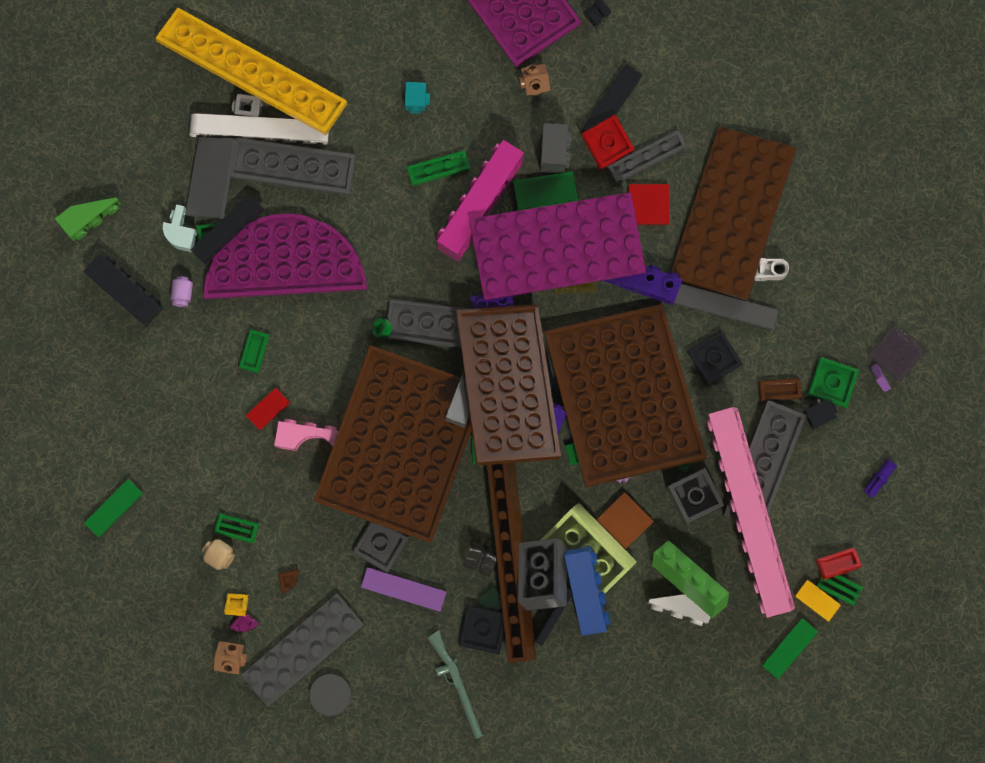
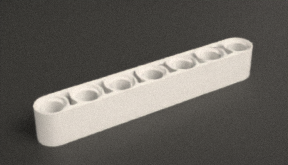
[189,114,329,145]

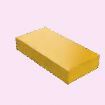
[794,580,841,622]

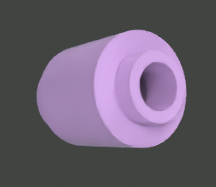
[170,276,193,307]

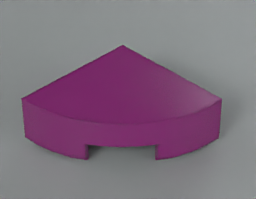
[230,614,259,632]

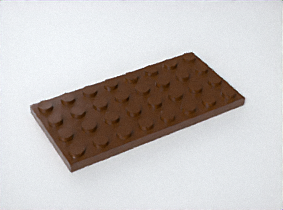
[671,127,797,301]
[456,305,561,466]

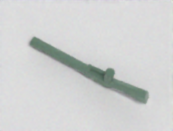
[427,630,485,739]

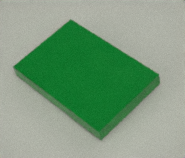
[513,171,578,211]

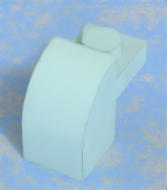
[163,205,198,252]

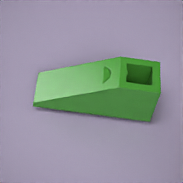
[55,197,121,241]

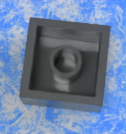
[540,123,572,174]
[666,468,724,525]

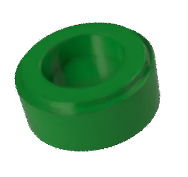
[372,318,392,339]

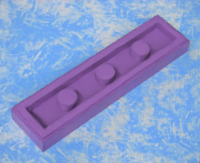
[361,567,447,612]

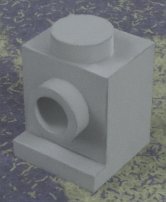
[232,94,263,117]

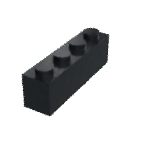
[83,254,163,328]

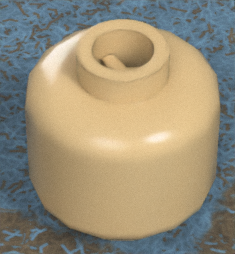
[202,539,234,570]

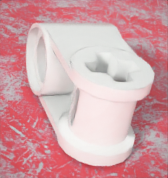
[755,258,789,281]

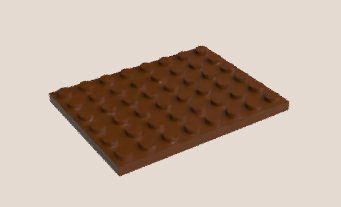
[544,304,707,488]
[313,345,471,543]

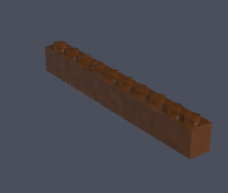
[487,463,537,663]

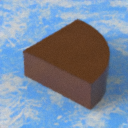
[278,569,299,594]

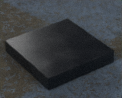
[686,330,743,386]
[459,605,505,655]

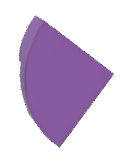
[871,364,891,392]

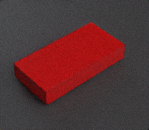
[246,388,290,431]
[815,548,862,580]

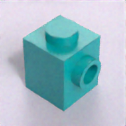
[405,82,430,114]

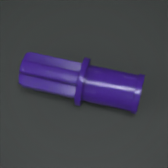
[864,459,897,498]

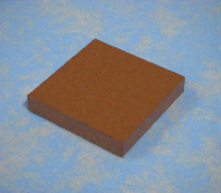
[596,492,653,549]

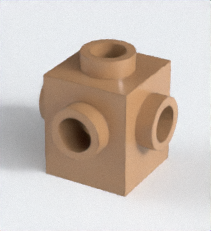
[519,64,551,95]
[214,641,247,675]

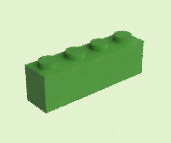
[652,540,730,619]

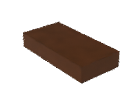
[759,378,802,402]

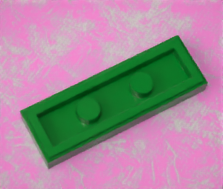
[406,150,470,186]
[84,479,144,538]
[761,618,818,680]

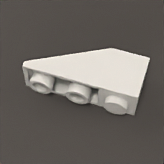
[648,594,710,626]

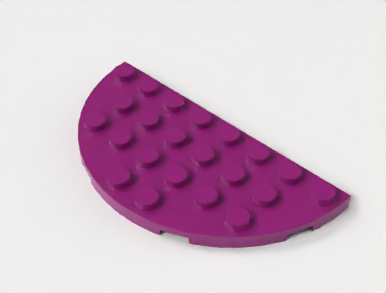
[204,214,367,300]

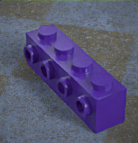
[604,265,682,306]

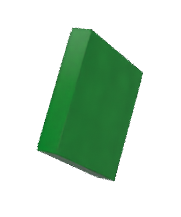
[807,357,859,408]

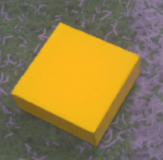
[224,593,248,616]

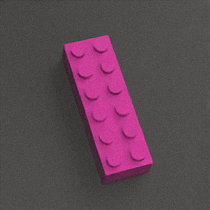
[436,140,524,262]

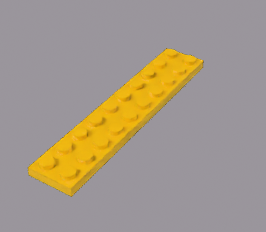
[156,7,347,136]

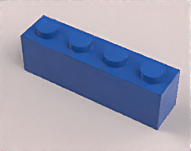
[564,546,611,636]

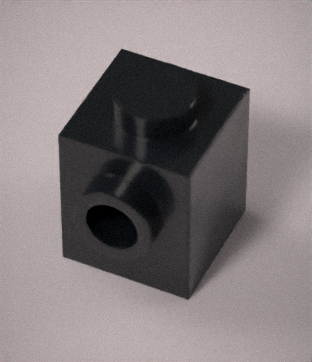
[803,399,837,431]

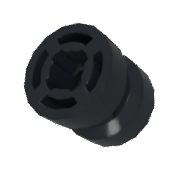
[583,0,611,27]

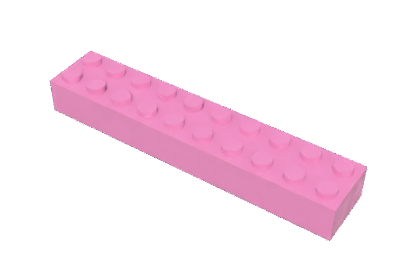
[707,407,795,618]

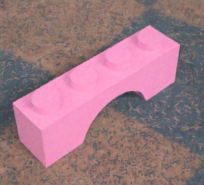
[274,419,339,451]

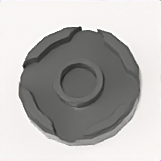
[309,674,351,716]

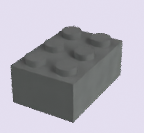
[518,538,567,610]

